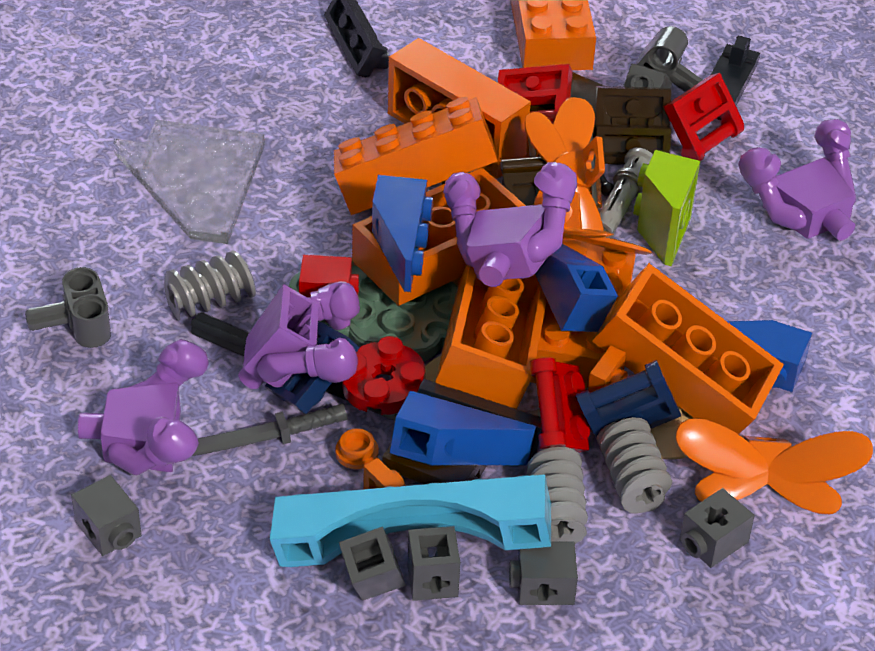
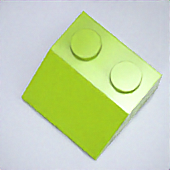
[633,150,700,266]

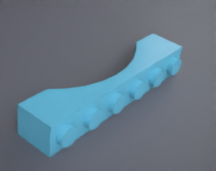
[270,474,551,567]

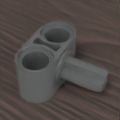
[635,26,703,92]
[25,267,111,348]

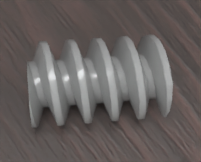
[164,251,256,321]
[596,417,672,514]
[527,447,588,544]

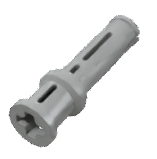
[599,148,653,238]

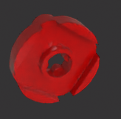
[342,336,426,415]

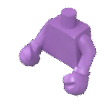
[738,119,856,241]
[443,162,577,287]
[238,281,360,389]
[78,339,209,476]

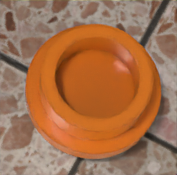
[335,429,379,469]

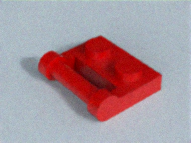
[498,64,573,124]
[663,73,744,161]
[529,357,590,453]

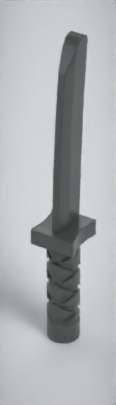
[192,404,347,456]

